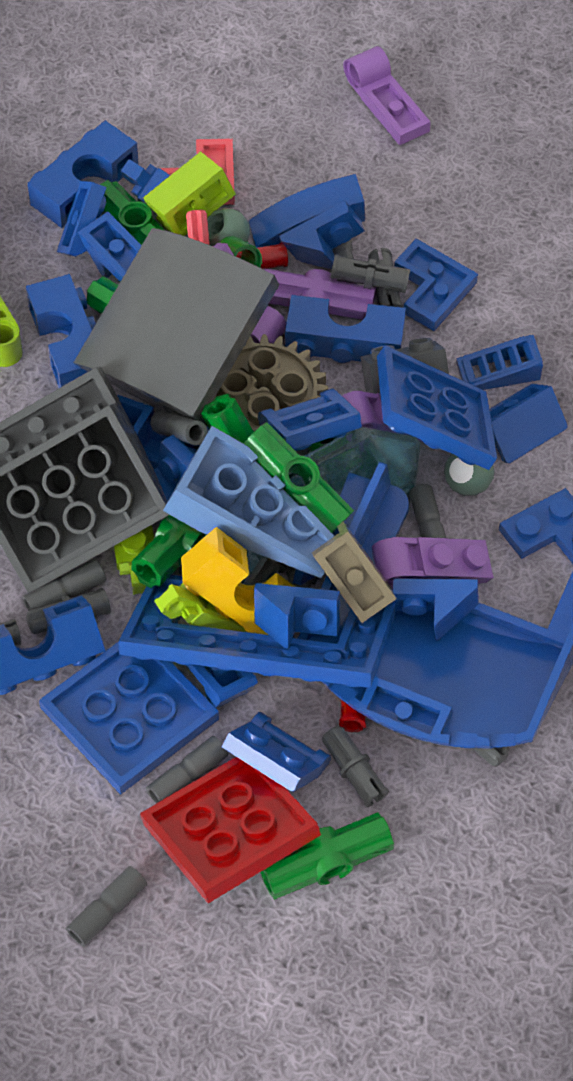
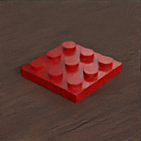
[140,757,321,904]

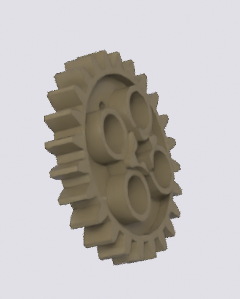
[213,334,328,432]

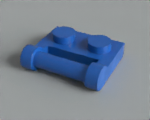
[258,388,362,451]
[222,712,331,792]

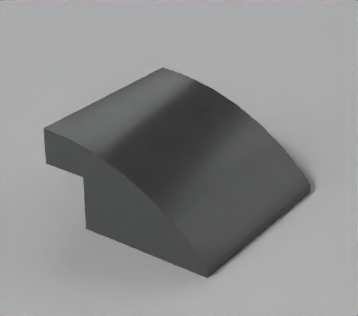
[73,228,279,421]
[0,366,170,593]

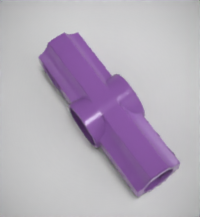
[264,268,376,320]

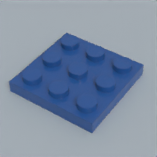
[377,345,497,470]
[39,641,219,795]

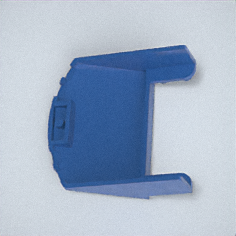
[297,462,573,749]

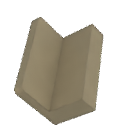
[312,522,397,623]

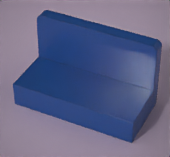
[489,384,568,463]

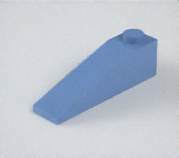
[163,426,334,578]

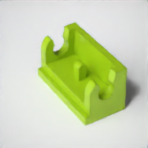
[143,151,236,236]

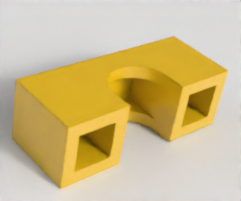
[181,527,295,635]

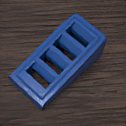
[456,335,543,390]

